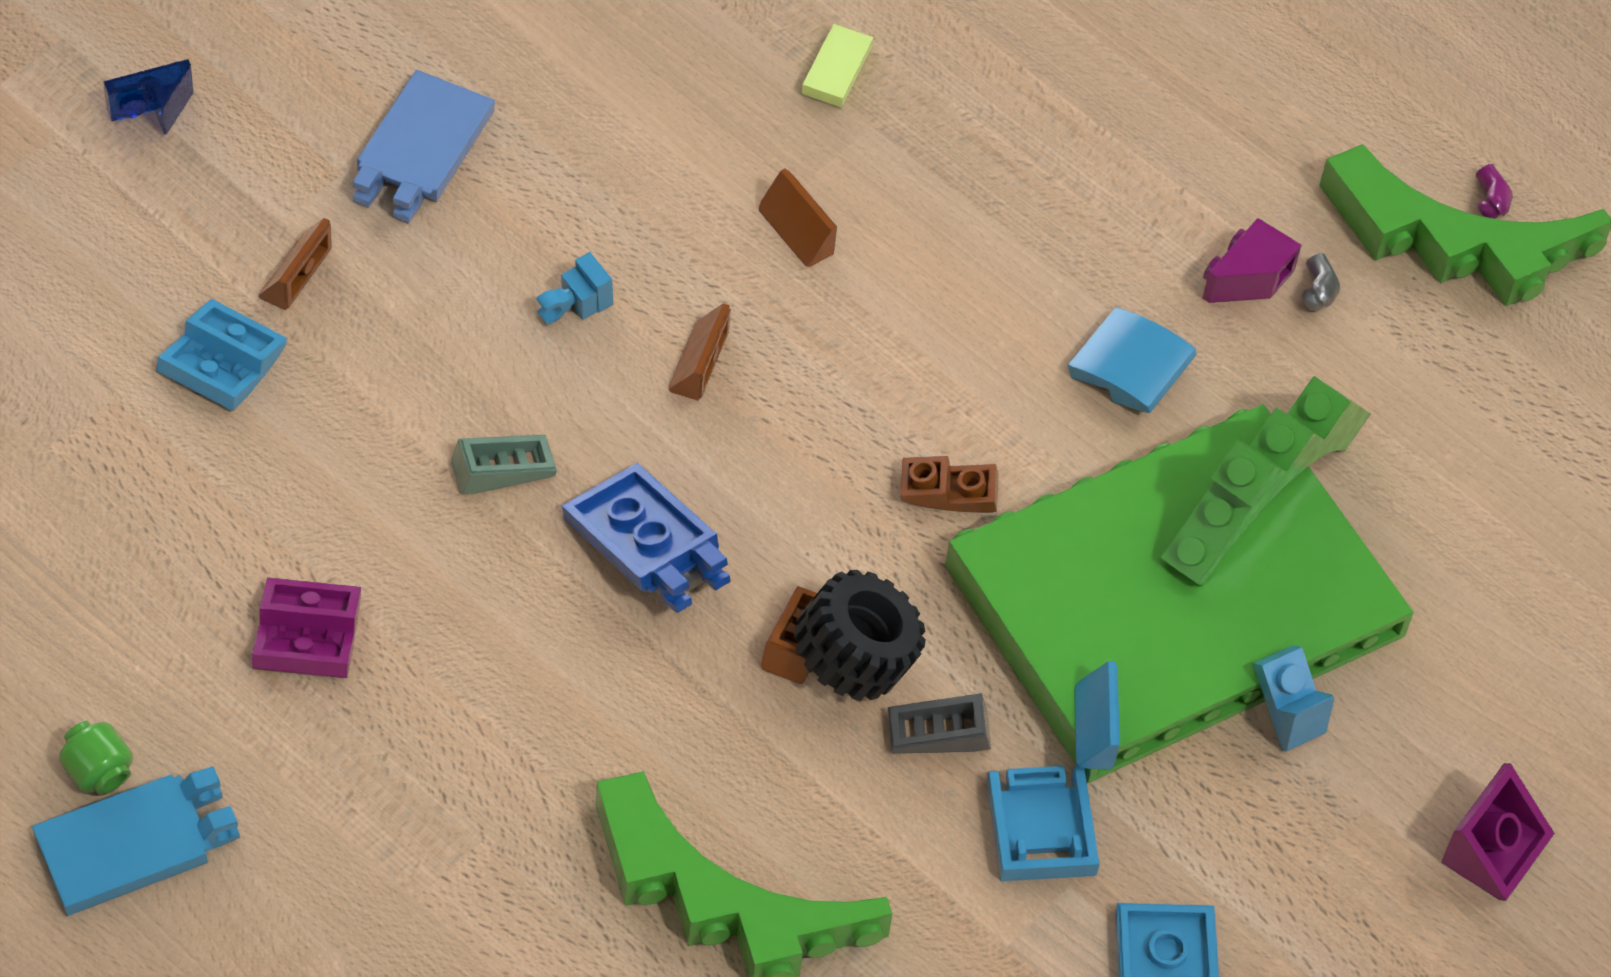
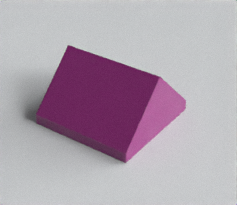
[1441,763,1555,901]

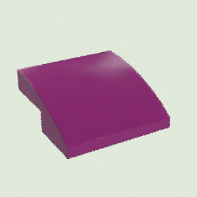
[252,577,361,678]

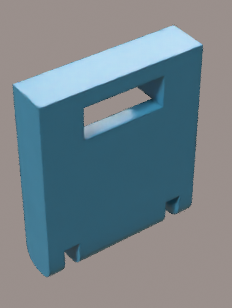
[987,766,1100,882]

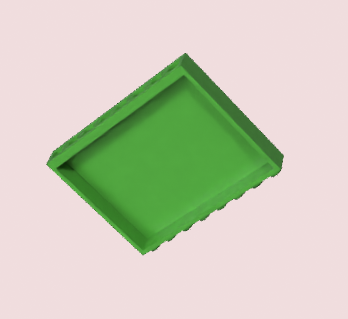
[945,404,1414,783]

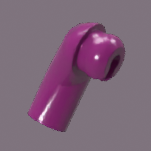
[1476,164,1513,219]

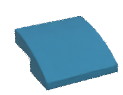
[156,299,287,411]
[1068,307,1197,413]

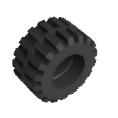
[794,570,926,700]

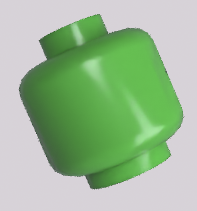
[59,721,133,796]

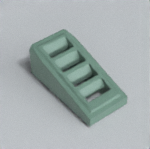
[451,435,557,494]

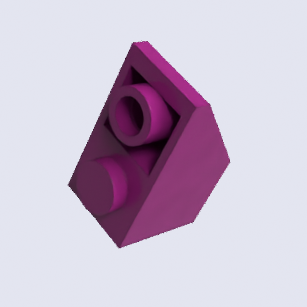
[1202,218,1302,303]

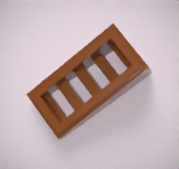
[761,586,817,684]

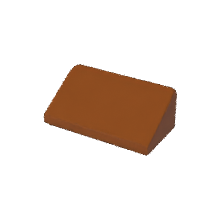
[759,168,837,267]
[259,218,332,310]
[669,303,731,401]

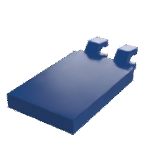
[562,462,731,613]

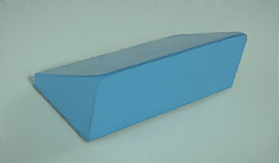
[1075,661,1120,770]

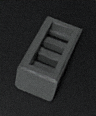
[888,693,991,754]

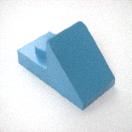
[1253,645,1334,752]

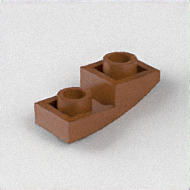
[900,456,999,513]

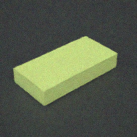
[802,24,873,108]

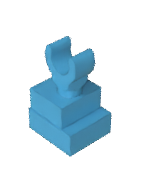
[536,252,614,325]

